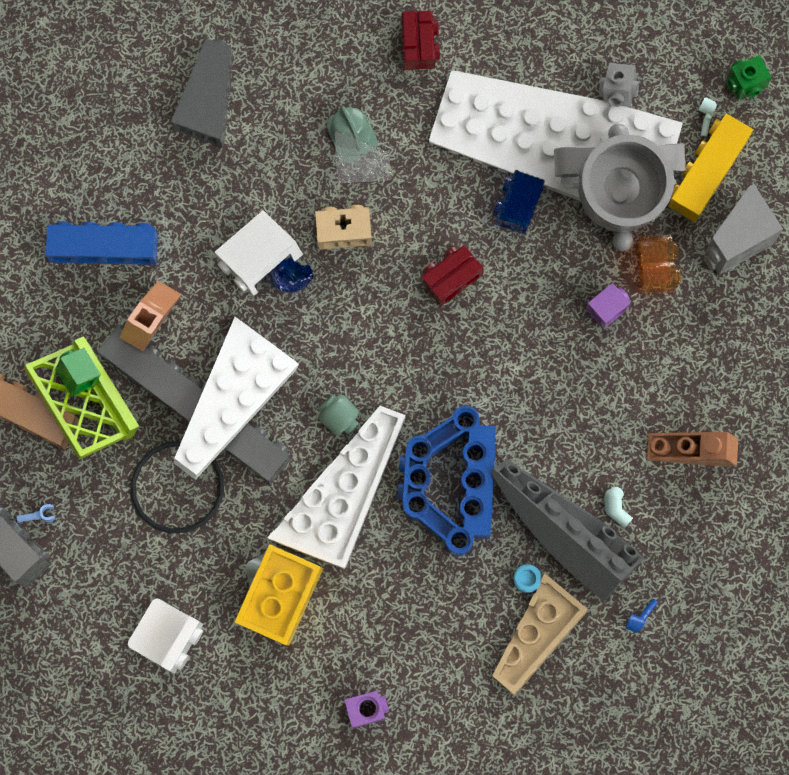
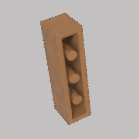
[0,374,79,450]

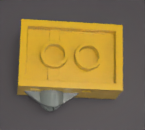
[235,544,324,645]

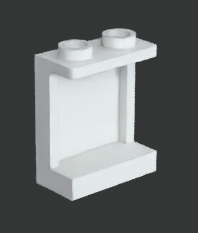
[215,210,303,296]

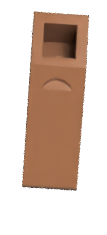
[119,281,181,351]
[647,432,738,466]

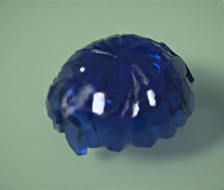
[269,257,314,293]

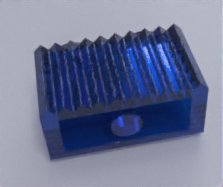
[493,170,545,235]

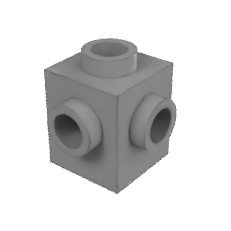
[599,63,639,107]

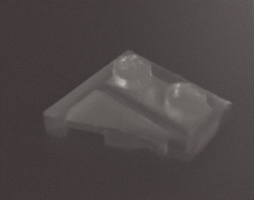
[335,131,391,183]

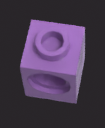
[586,283,630,330]
[345,690,389,729]

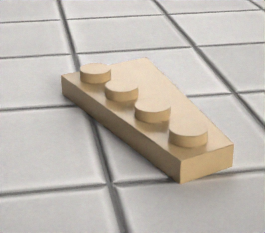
[492,573,588,696]

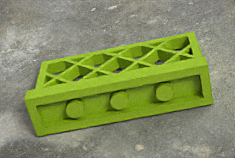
[24,336,139,460]

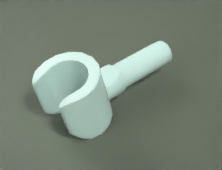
[699,98,716,137]

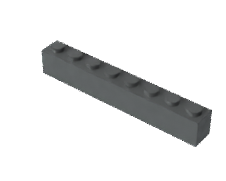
[97,326,291,485]

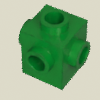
[727,55,772,100]

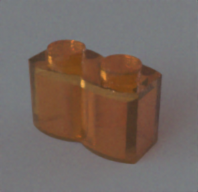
[637,235,681,294]

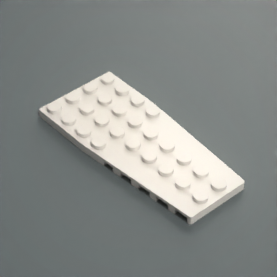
[429,71,683,222]

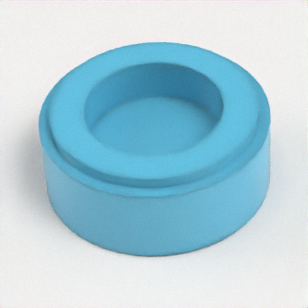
[513,564,542,593]

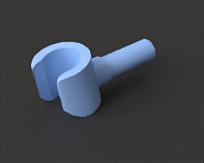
[17,504,55,522]

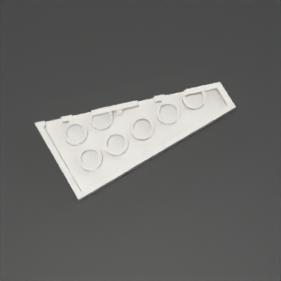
[174,317,299,480]
[267,406,405,569]

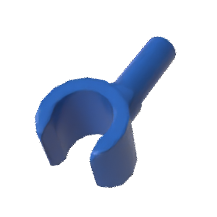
[626,599,658,633]

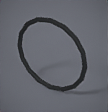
[131,441,224,534]

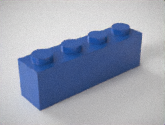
[45,221,158,265]

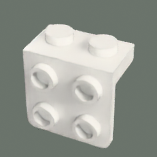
[128,599,203,674]

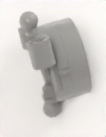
[554,124,686,251]

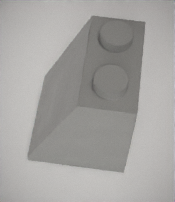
[704,184,783,276]

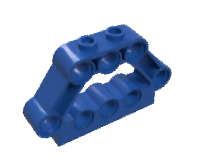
[398,406,496,557]

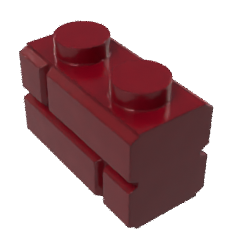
[401,10,440,70]
[421,245,484,307]

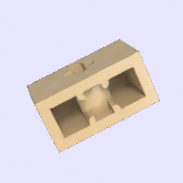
[315,205,372,250]

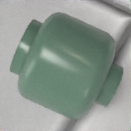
[318,394,359,435]

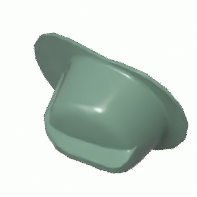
[327,106,378,163]

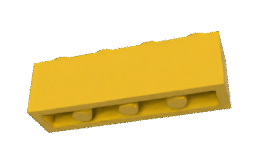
[668,113,754,223]

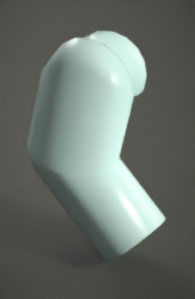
[604,487,633,529]

